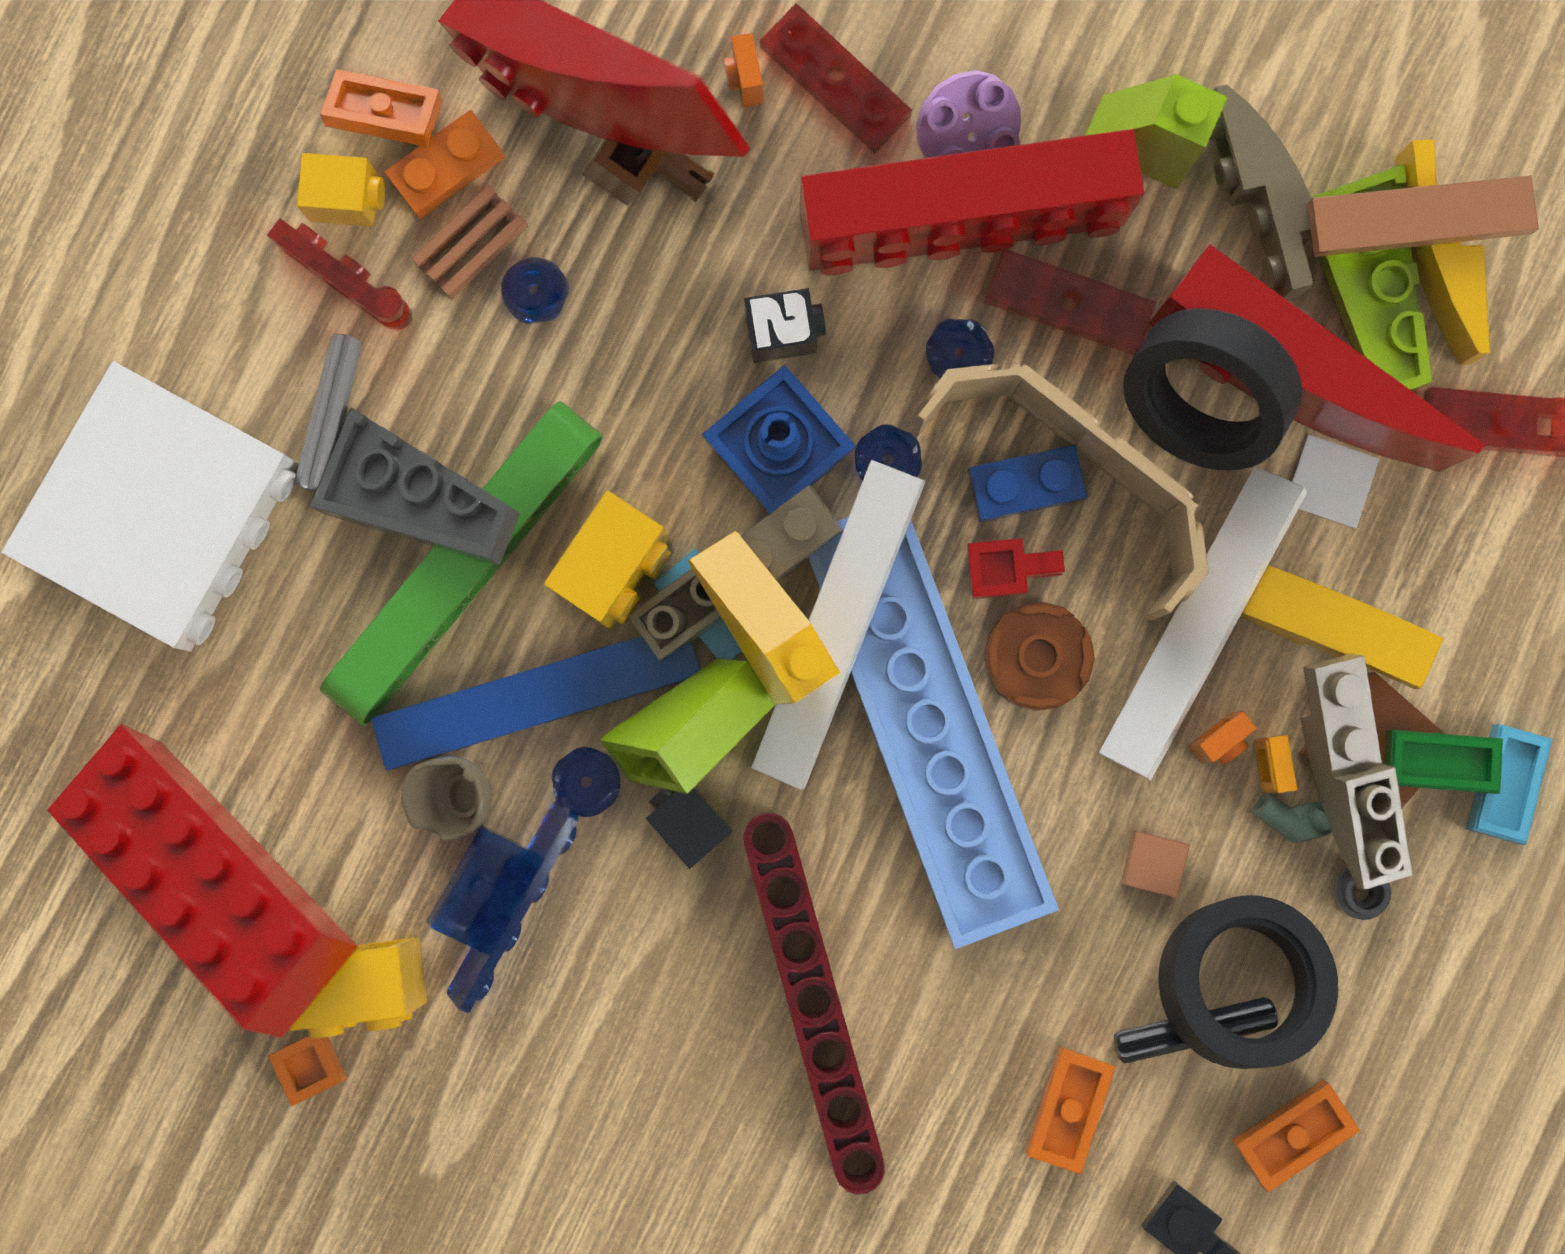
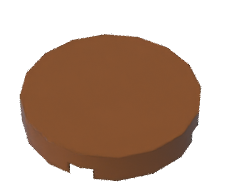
[984,602,1095,711]

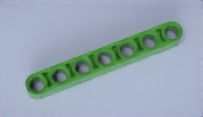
[319,401,604,726]

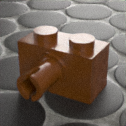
[582,139,714,206]

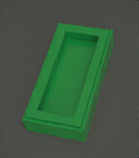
[1384,730,1503,794]

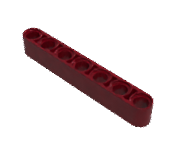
[743,812,885,1195]

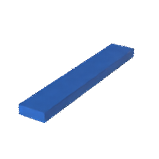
[371,636,700,771]

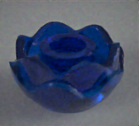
[501,257,569,324]
[926,319,994,379]
[855,424,922,481]
[552,747,620,817]

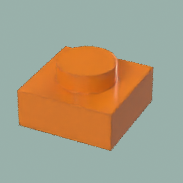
[723,33,763,107]
[1188,711,1257,765]
[268,1035,347,1107]

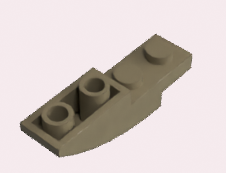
[1209,84,1314,301]
[628,485,844,661]
[1300,654,1413,890]

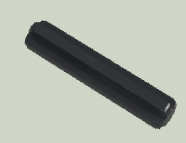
[1114,997,1278,1063]

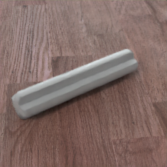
[295,333,362,492]

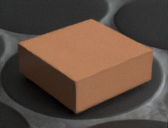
[1121,831,1190,898]

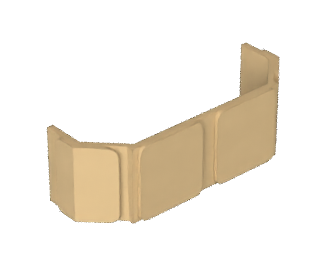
[911,362,1209,621]

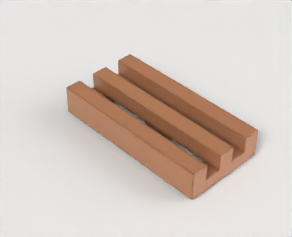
[411,184,528,300]

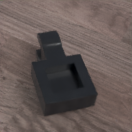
[1141,1180,1241,1254]

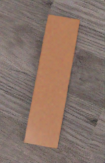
[1307,175,1539,257]

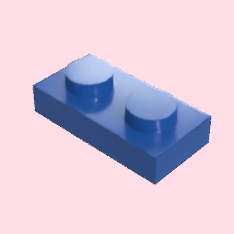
[968,445,1087,523]

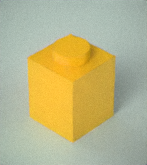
[297,153,385,227]

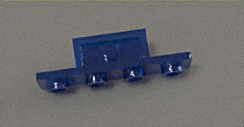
[426,801,579,1013]

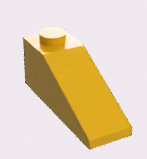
[687,531,841,704]

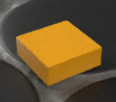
[1253,735,1297,793]

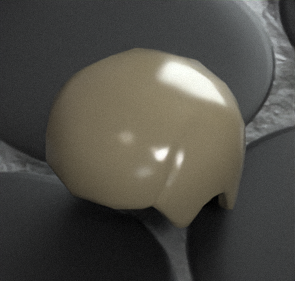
[401,755,492,840]

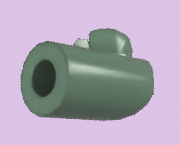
[1253,793,1332,842]

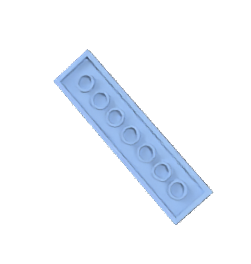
[808,517,1059,949]

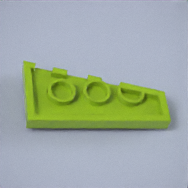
[1311,164,1432,391]

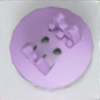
[916,70,1021,158]

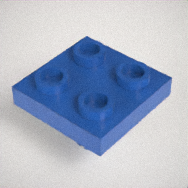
[702,364,856,514]

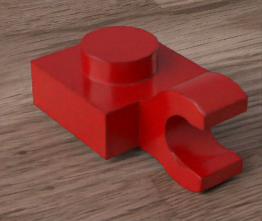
[967,538,1065,599]

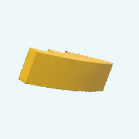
[1395,139,1490,365]
[1240,565,1444,689]

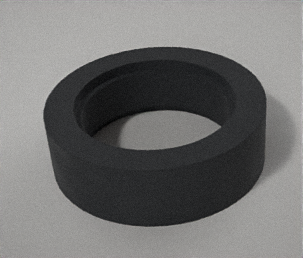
[1123,308,1302,471]
[1158,895,1338,1069]

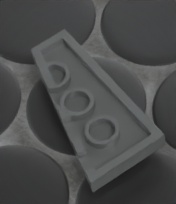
[310,408,520,566]

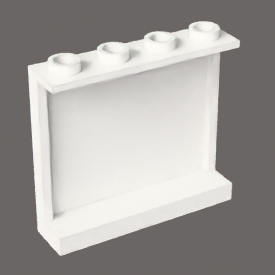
[1,361,298,651]

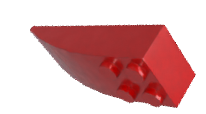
[438,0,751,157]
[1148,244,1485,472]

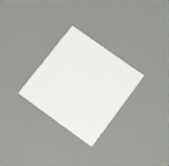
[1292,434,1380,529]

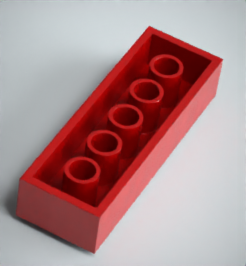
[800,129,1144,275]
[47,724,359,1038]

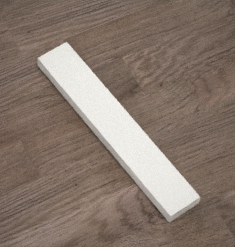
[751,460,926,790]
[1099,466,1307,781]

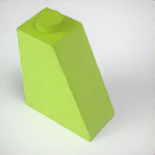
[1085,74,1228,189]
[600,658,775,794]

